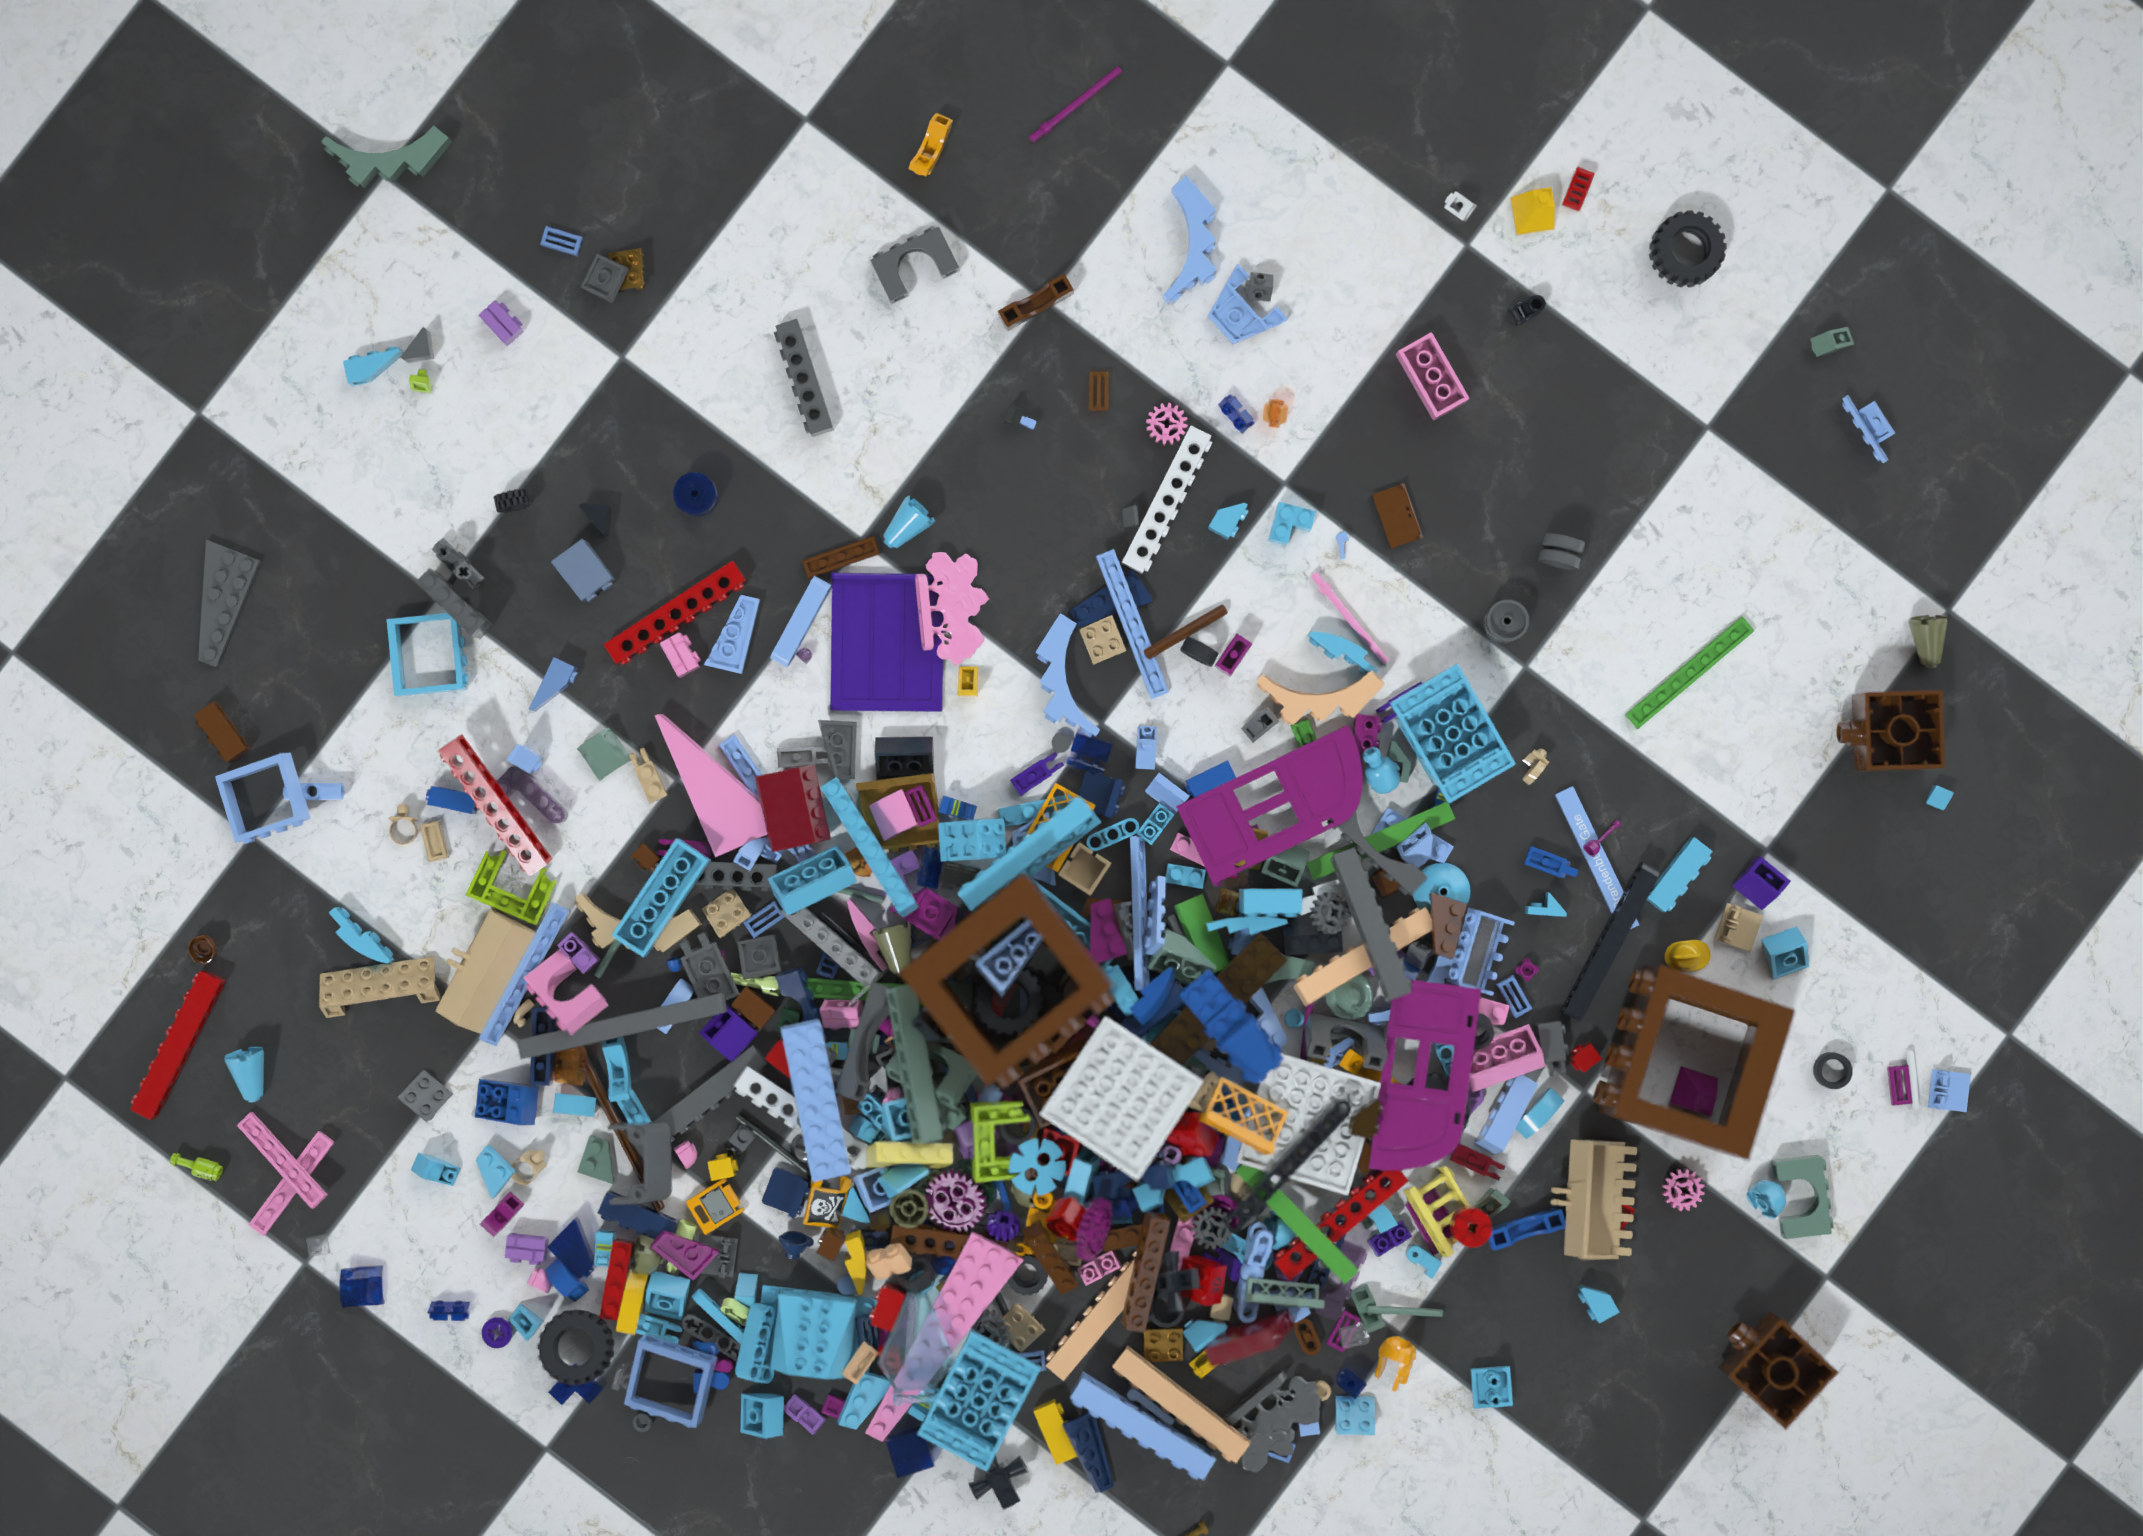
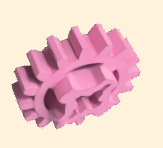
[1146,403,1188,445]
[1662,1168,1705,1211]

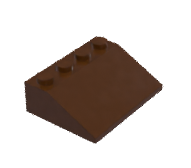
[1017,1038,1087,1129]

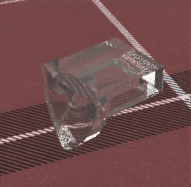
[1339,1322,1370,1349]

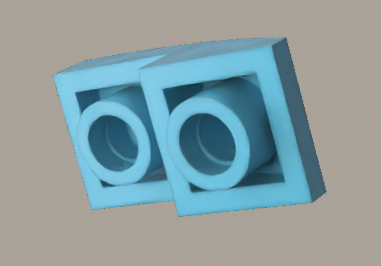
[1136,803,1175,845]
[553,1093,596,1117]

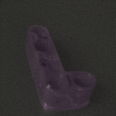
[497,766,568,824]

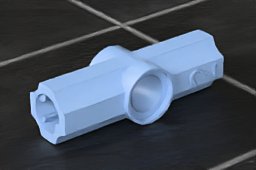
[283,783,345,800]

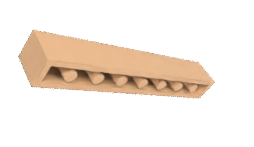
[1293,907,1433,1007]
[1045,1249,1163,1381]
[1112,1345,1251,1463]

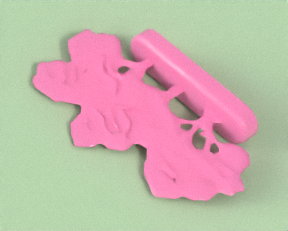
[915,552,989,666]

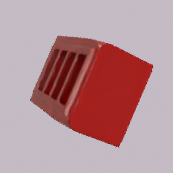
[1562,167,1595,212]

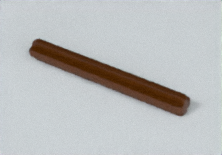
[1143,604,1228,659]

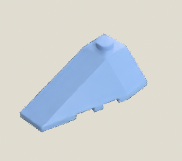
[852,1164,931,1213]

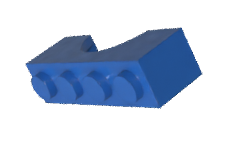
[1488,1206,1566,1251]

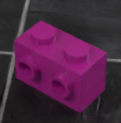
[1352,714,1382,754]

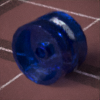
[673,472,718,517]

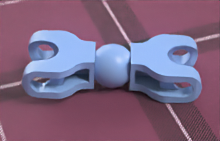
[1232,1221,1273,1323]

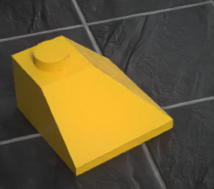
[1510,187,1555,235]

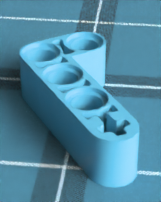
[735,1303,775,1383]

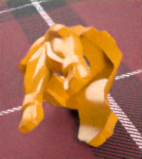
[1375,1336,1416,1391]

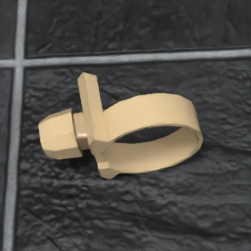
[1522,749,1549,785]
[388,804,418,845]
[511,1149,547,1185]

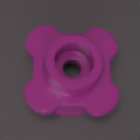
[1515,958,1539,981]

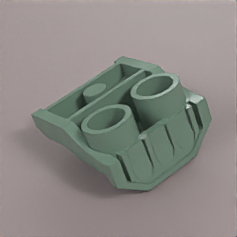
[577,728,631,781]

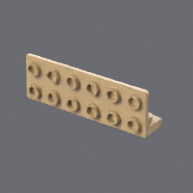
[319,956,440,1018]

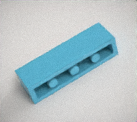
[1646,837,1713,912]

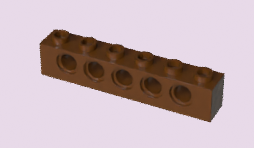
[1121,1211,1170,1332]
[890,1220,1009,1260]

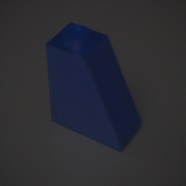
[547,1217,594,1280]

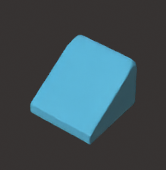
[1925,785,1954,810]

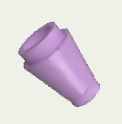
[1162,1146,1181,1166]

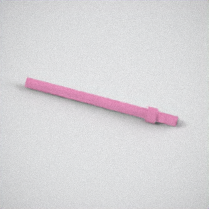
[1310,572,1389,665]

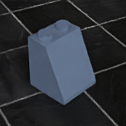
[551,539,615,602]

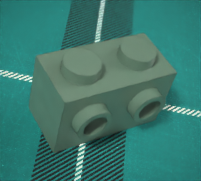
[935,1093,968,1131]

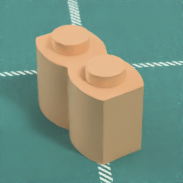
[866,1243,912,1280]

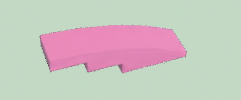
[847,899,889,972]

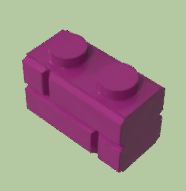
[1215,634,1252,677]

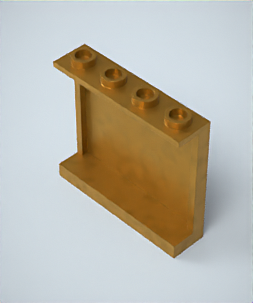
[856,773,940,853]

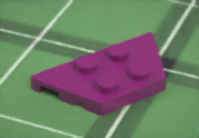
[890,887,958,941]

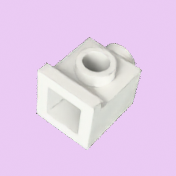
[1444,191,1477,221]

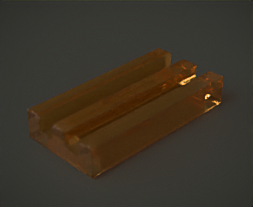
[1089,372,1109,411]

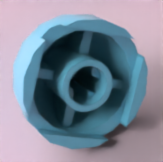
[1746,1180,1786,1219]
[1264,1210,1297,1250]

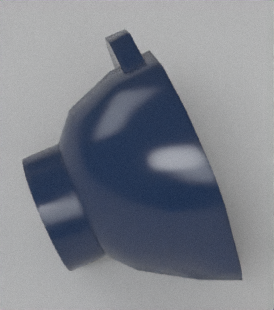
[778,1231,814,1259]

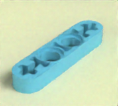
[692,1289,744,1344]

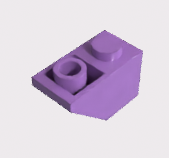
[557,932,601,974]

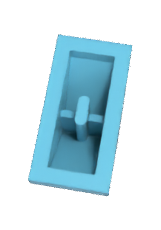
[842,1186,870,1224]
[735,1273,758,1309]
[509,1304,544,1341]

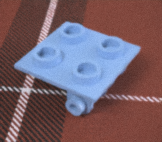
[1928,1069,1971,1112]

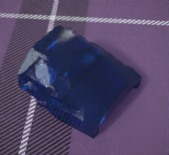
[339,1265,385,1308]

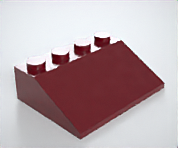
[755,764,831,852]

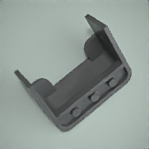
[608,1122,672,1204]

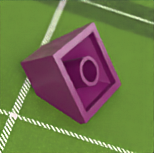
[1669,1066,1718,1116]

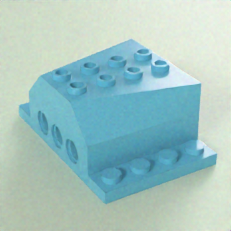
[1390,663,1516,803]
[761,1285,878,1379]
[917,1330,1041,1471]

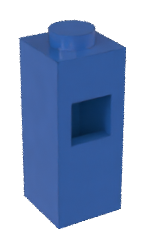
[1184,760,1236,798]
[426,786,477,814]

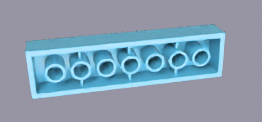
[958,796,1101,913]

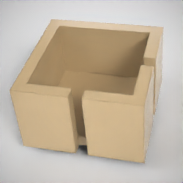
[1058,842,1111,896]

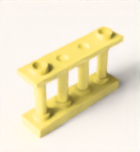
[1403,1166,1474,1257]

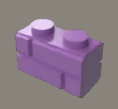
[478,300,524,346]
[505,1233,549,1265]

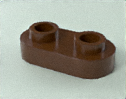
[1293,1317,1321,1355]

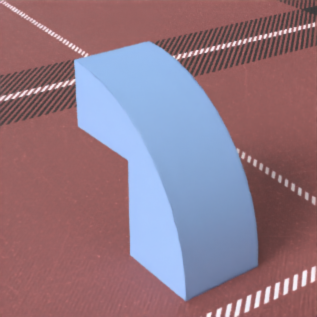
[733,838,784,871]
[657,978,695,1034]

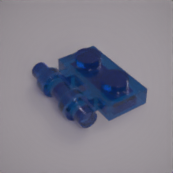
[1066,733,1113,775]
[917,847,944,889]

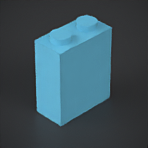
[1064,1145,1102,1205]

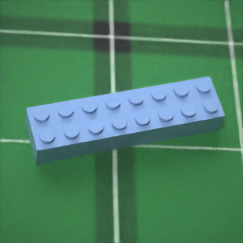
[781,1019,851,1182]
[1070,1371,1215,1480]

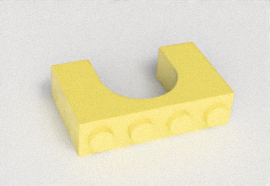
[866,1142,953,1169]

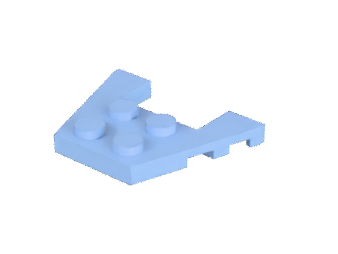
[1207,264,1288,344]
[1249,987,1288,1048]

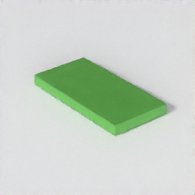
[1174,894,1230,974]

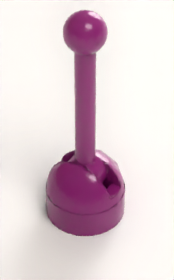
[1583,820,1621,857]

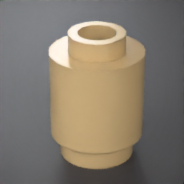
[1229,1168,1249,1198]

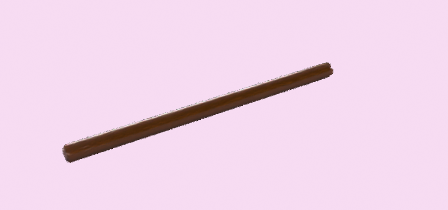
[572,1045,665,1212]

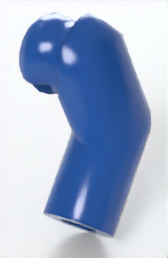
[692,1340,718,1356]

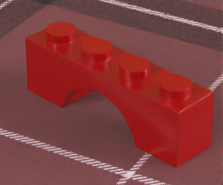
[599,1238,635,1321]

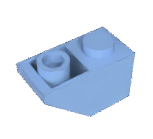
[1136,726,1157,770]

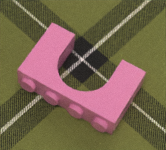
[524,949,608,1035]

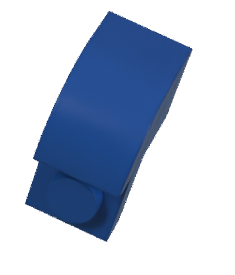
[545,1258,589,1302]

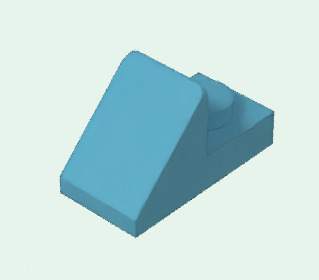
[1525,892,1567,917]

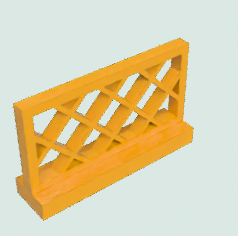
[1026,783,1096,872]
[1199,1077,1288,1155]

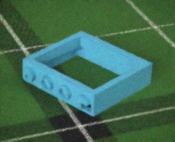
[387,613,469,697]

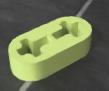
[721,1298,750,1326]

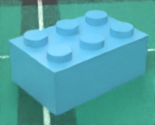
[1239,889,1302,917]

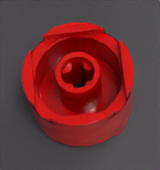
[1045,1196,1087,1241]
[1449,1206,1492,1247]

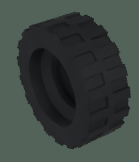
[1007,1251,1048,1295]

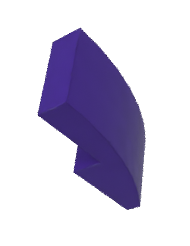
[1367,1220,1412,1257]

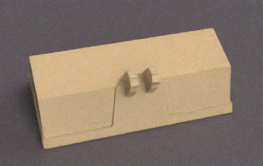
[436,907,552,1038]
[1551,1140,1637,1259]

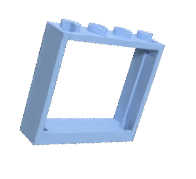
[215,753,311,844]

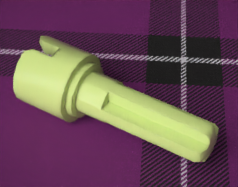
[730,972,781,996]
[666,1219,698,1274]

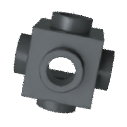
[1245,272,1273,302]

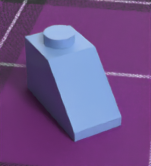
[506,744,543,774]
[1397,823,1433,868]

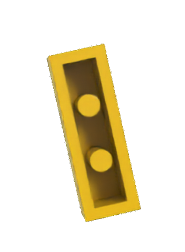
[1033,1399,1077,1465]

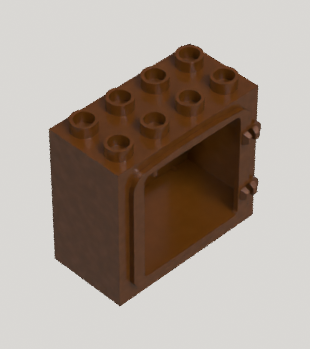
[900,874,1117,1089]
[1593,965,1796,1161]

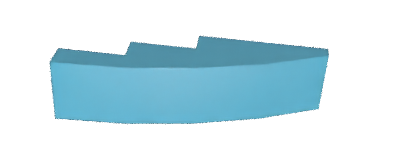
[1206,916,1287,935]

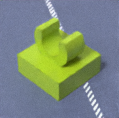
[409,369,432,394]

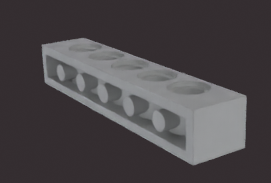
[780,907,881,987]

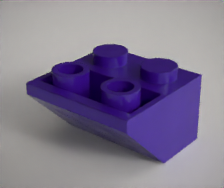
[1732,856,1791,910]
[699,1005,758,1063]

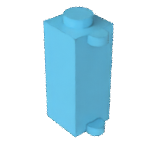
[1105,965,1139,1016]

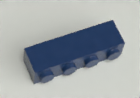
[530,1006,556,1086]
[597,1190,679,1239]

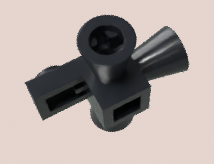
[1154,1251,1200,1312]
[968,1454,1029,1510]

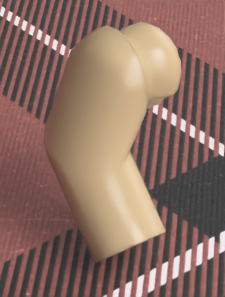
[513,999,535,1027]

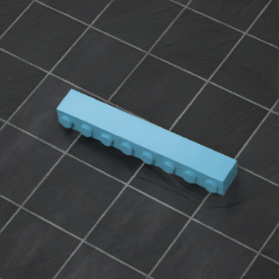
[820,777,919,918]

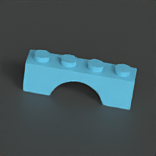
[1133,1156,1215,1212]

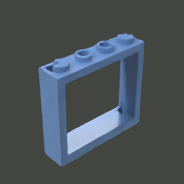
[624,1334,717,1428]

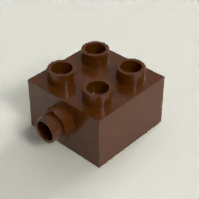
[1836,690,1945,771]
[1718,1311,1839,1430]

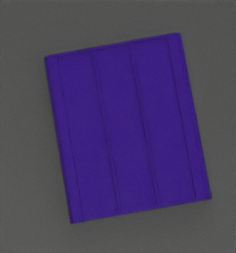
[830,573,944,712]

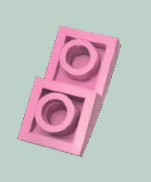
[1077,1250,1122,1286]

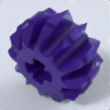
[987,1208,1020,1242]

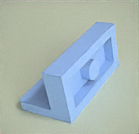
[1145,773,1189,814]

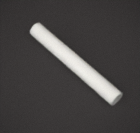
[1906,1051,1920,1109]

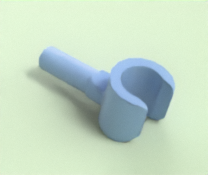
[1336,531,1349,559]

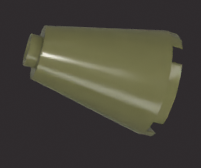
[1909,615,1948,668]
[873,922,911,977]

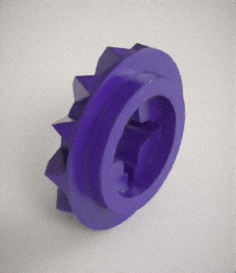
[481,1317,513,1348]

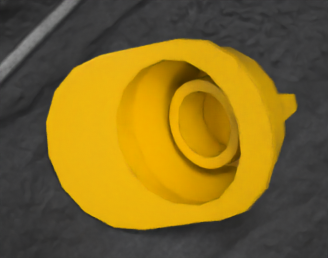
[1665,940,1711,972]

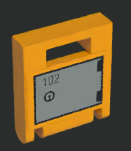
[685,1178,745,1235]

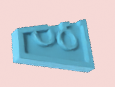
[837,1372,893,1430]

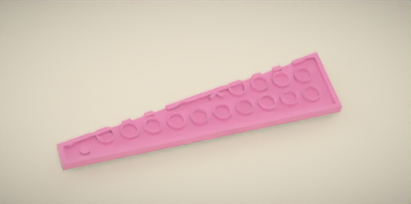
[865,1231,1024,1442]

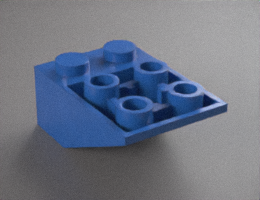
[475,1079,539,1126]

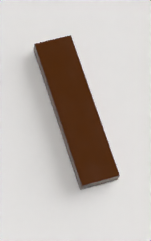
[802,536,881,579]

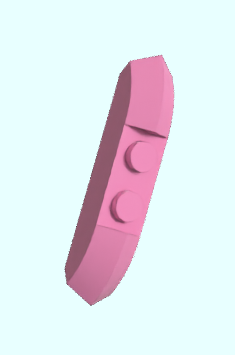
[1163,1211,1201,1272]

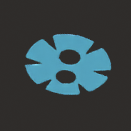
[1009,1138,1066,1196]

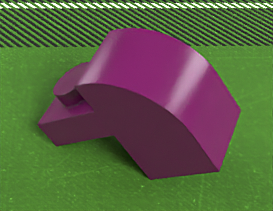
[479,1192,525,1237]

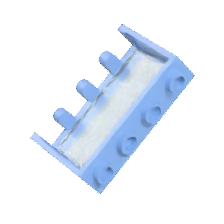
[1446,908,1515,996]

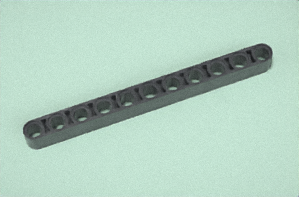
[516,993,728,1059]

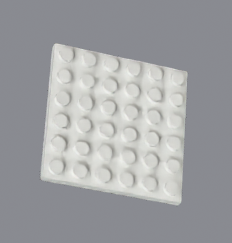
[1040,1016,1203,1180]
[1236,1053,1381,1195]

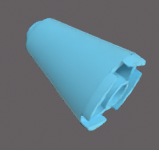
[883,495,935,549]
[225,1047,264,1102]

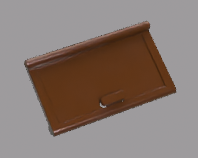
[1372,483,1423,549]

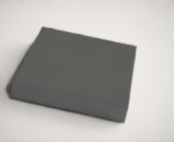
[580,253,629,303]
[737,934,782,980]

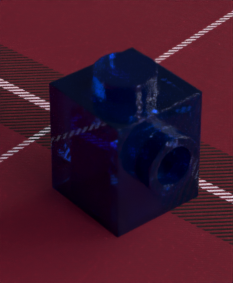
[1335,1366,1367,1399]

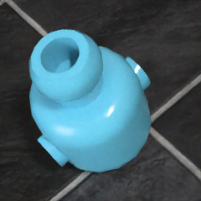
[1363,747,1400,794]

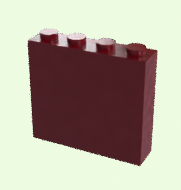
[1205,1308,1294,1367]

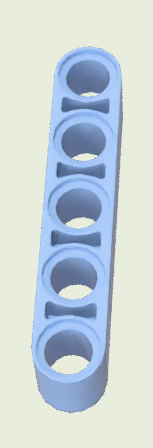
[770,576,832,667]

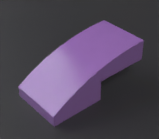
[783,1394,827,1435]

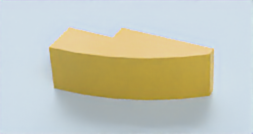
[845,1229,867,1295]
[616,1269,649,1335]

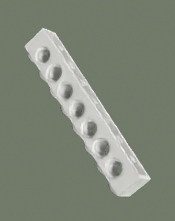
[1122,426,1213,574]
[733,1066,869,1171]

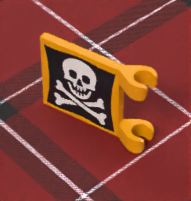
[803,1176,852,1228]

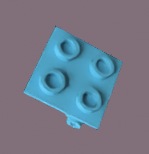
[1335,1396,1375,1435]

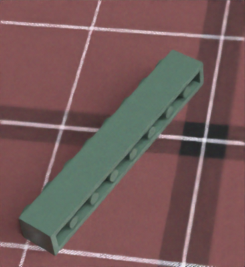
[886,985,943,1145]

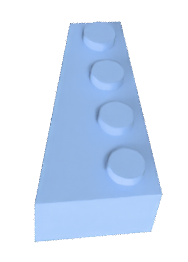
[976,920,1044,998]
[1474,1075,1539,1155]

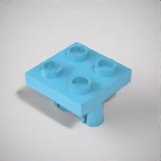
[1470,1366,1513,1409]

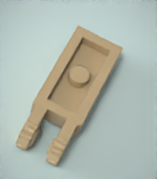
[629,748,668,804]

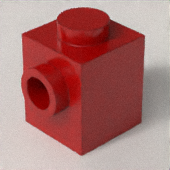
[1569,1042,1602,1073]

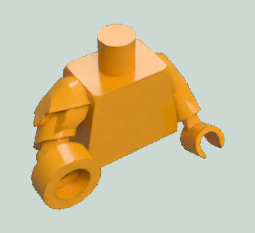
[1015,1192,1069,1255]

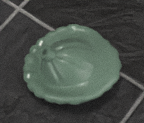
[1325,974,1374,1021]

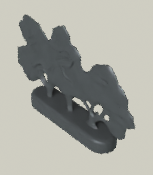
[1223,1370,1321,1472]

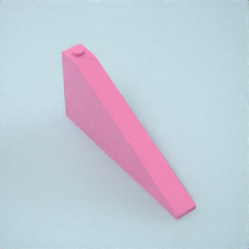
[655,714,767,857]

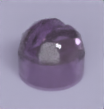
[796,648,812,664]

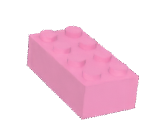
[1396,332,1470,421]
[1469,1024,1545,1092]

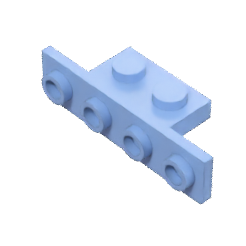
[1842,395,1895,463]

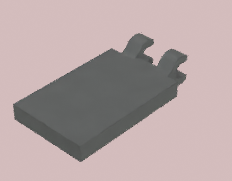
[680,932,740,1001]

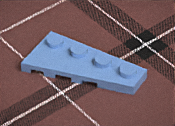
[704,595,760,674]
[1372,807,1454,863]
[1143,876,1166,955]

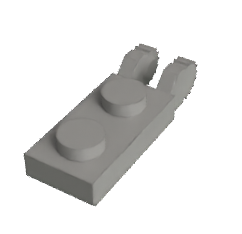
[777,746,829,768]

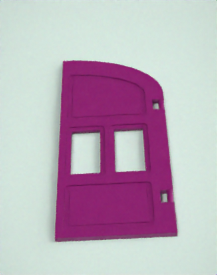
[1176,725,1363,885]
[1369,979,1482,1170]

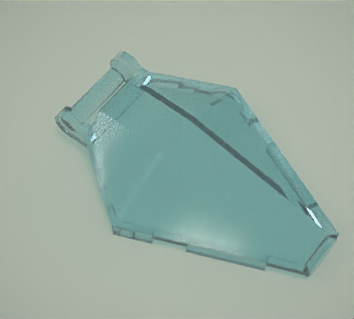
[877,1293,955,1406]

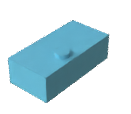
[767,845,857,916]

